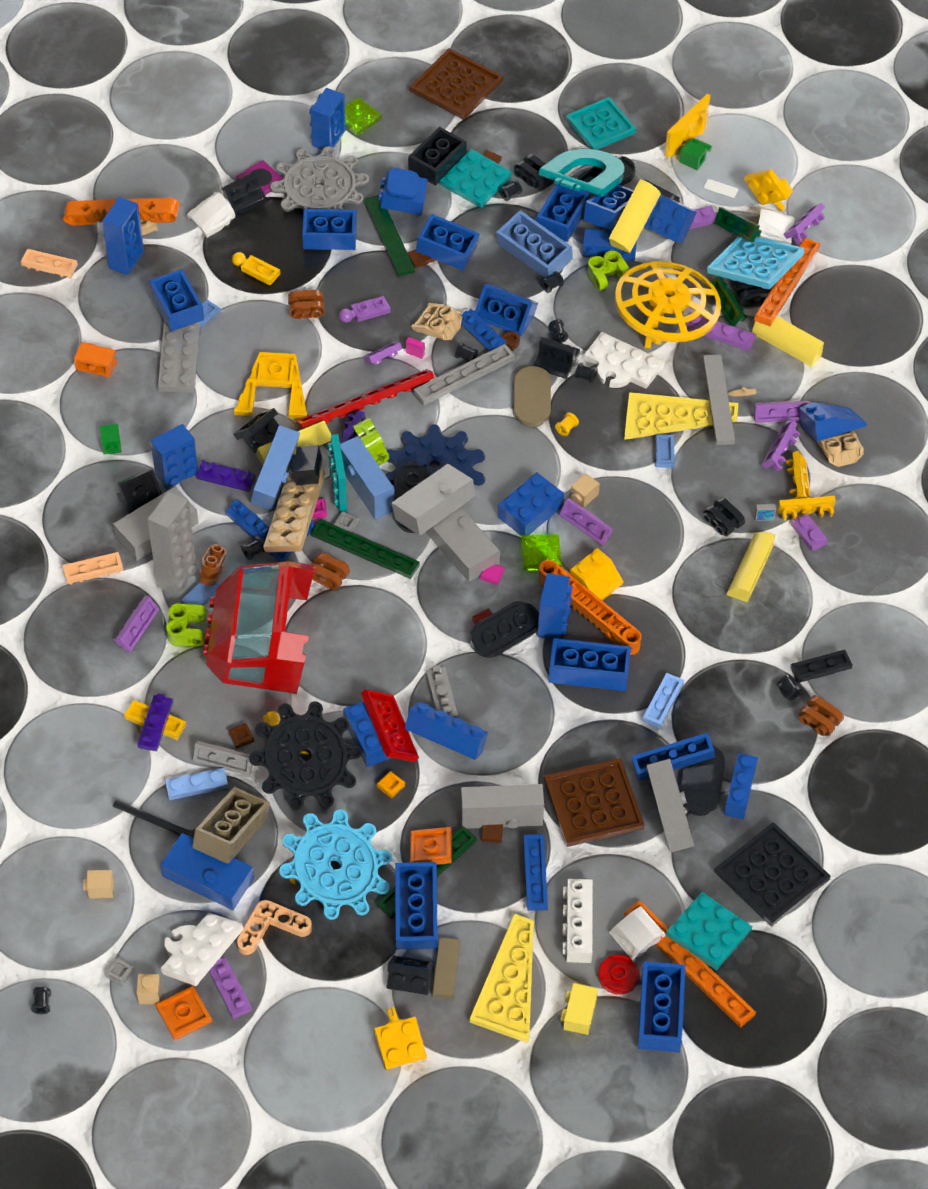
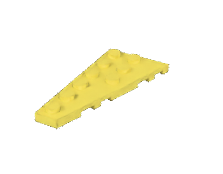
[624,392,738,440]
[470,914,534,1044]

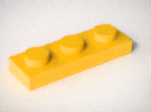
[124,700,187,740]

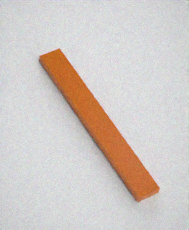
[754,238,820,327]
[624,900,756,1028]

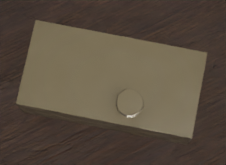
[192,787,270,864]

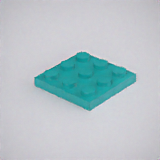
[566,97,636,150]
[440,149,512,208]
[328,434,347,513]
[666,892,753,971]

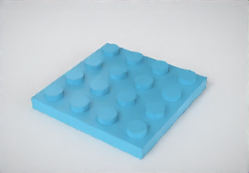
[707,236,804,289]

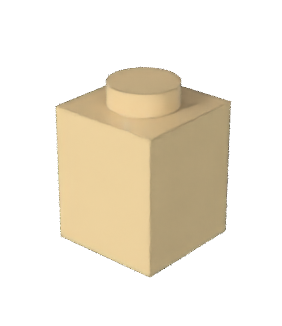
[570,473,600,507]
[83,870,114,899]
[137,974,161,1005]

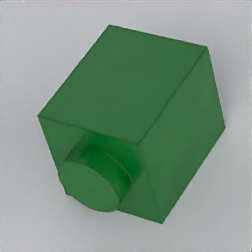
[100,424,122,455]

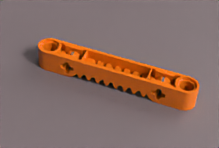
[63,198,180,225]
[539,560,642,655]

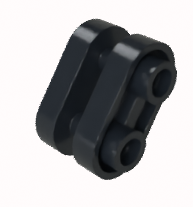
[514,154,549,188]
[735,282,771,307]
[703,497,745,536]

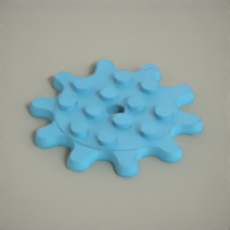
[279,809,392,920]

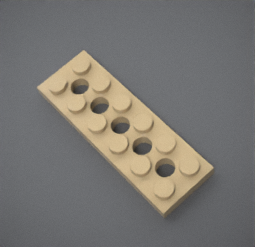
[263,469,326,552]

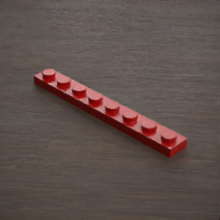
[296,369,435,430]

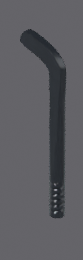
[113,800,198,838]

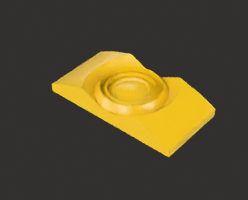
[665,93,711,157]

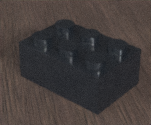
[408,126,467,186]

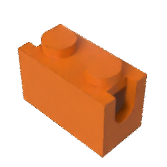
[74,342,117,378]

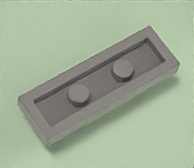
[426,665,458,718]
[193,741,253,776]

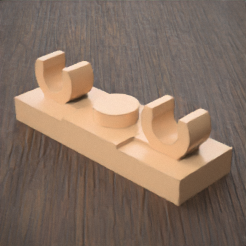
[21,249,78,279]
[62,552,123,585]

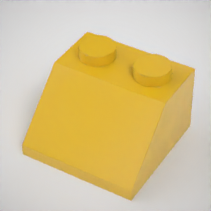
[570,548,624,601]

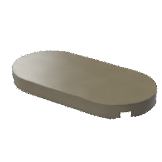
[514,366,551,427]

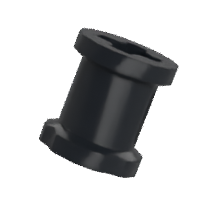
[499,180,522,201]
[540,271,564,293]
[548,319,569,343]
[455,343,478,362]
[575,363,597,383]
[241,536,265,560]
[777,675,803,701]
[31,987,51,1015]

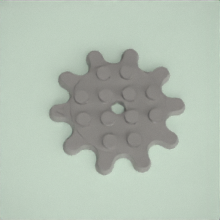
[270,146,369,212]

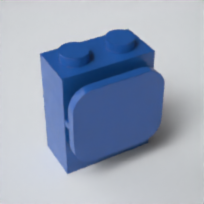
[378,168,427,215]

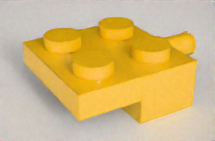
[744,168,793,211]
[373,1007,427,1070]

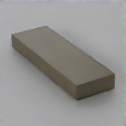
[433,938,460,999]

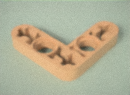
[237,900,312,955]

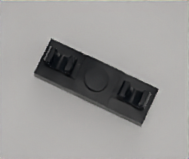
[790,650,853,683]

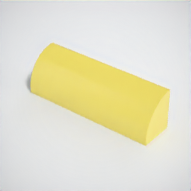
[609,179,661,253]
[752,316,824,367]
[256,421,331,466]
[726,532,775,603]

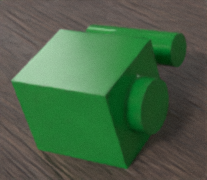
[679,138,712,170]

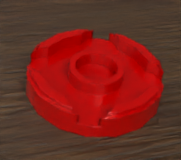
[598,954,640,995]

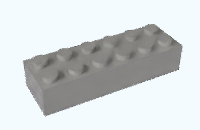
[148,491,197,596]

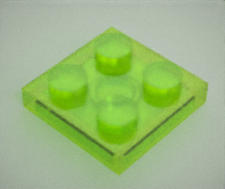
[345,97,382,136]
[521,534,562,571]

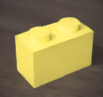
[561,983,598,1035]

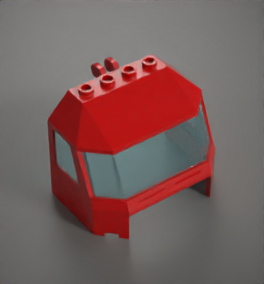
[203,561,316,694]

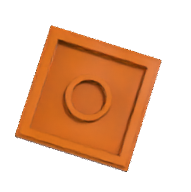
[410,827,452,865]
[155,986,212,1041]

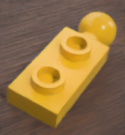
[232,252,280,285]

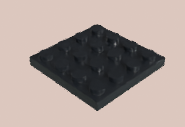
[714,822,831,927]

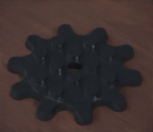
[249,701,362,810]

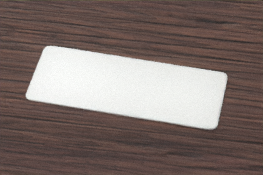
[704,179,739,198]

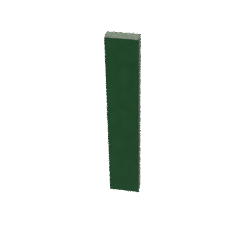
[364,195,415,277]
[311,519,420,579]
[377,826,477,919]

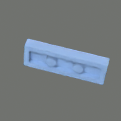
[642,673,684,729]
[165,768,228,800]

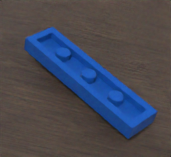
[523,834,548,911]

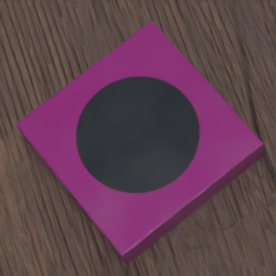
[236,160,284,195]

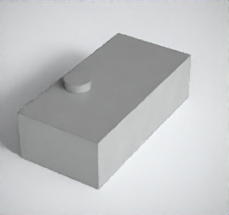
[392,464,476,535]
[113,486,199,561]
[426,507,500,582]
[647,759,695,853]
[461,784,544,829]

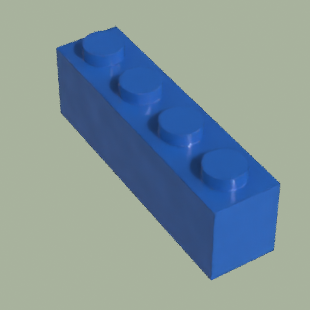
[405,702,488,760]
[631,733,715,781]

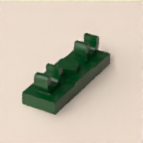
[714,207,762,242]
[707,276,747,327]

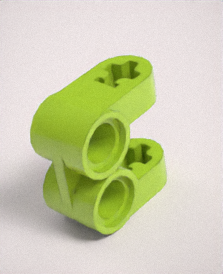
[588,250,632,291]
[353,417,389,465]
[166,603,208,646]

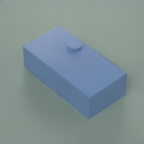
[496,210,573,279]
[251,425,300,511]
[340,436,394,519]

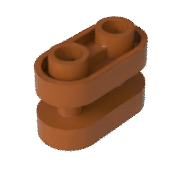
[288,290,325,319]
[198,544,226,586]
[310,553,350,590]
[798,695,844,736]

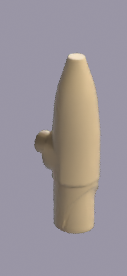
[728,387,756,397]

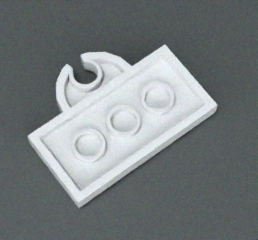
[584,332,664,389]
[161,912,243,986]

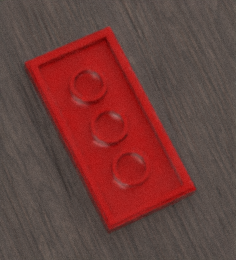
[361,689,419,762]

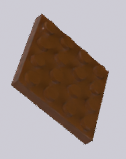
[410,48,503,120]
[544,758,645,847]

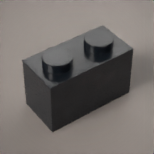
[290,445,323,485]

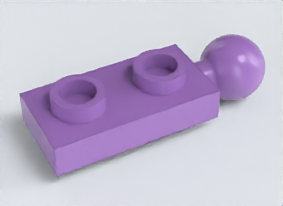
[339,296,391,323]

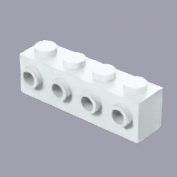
[562,879,593,963]

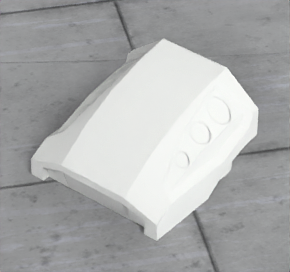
[187,192,235,238]
[758,207,795,245]
[609,906,666,962]

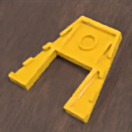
[234,352,307,419]

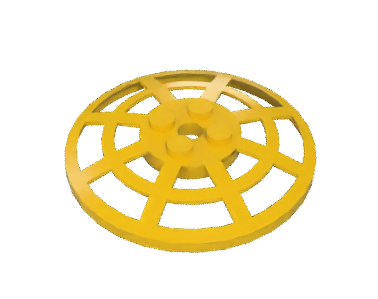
[615,261,721,342]

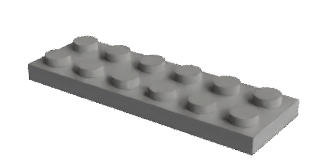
[158,320,200,392]

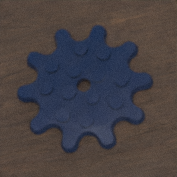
[385,424,486,486]

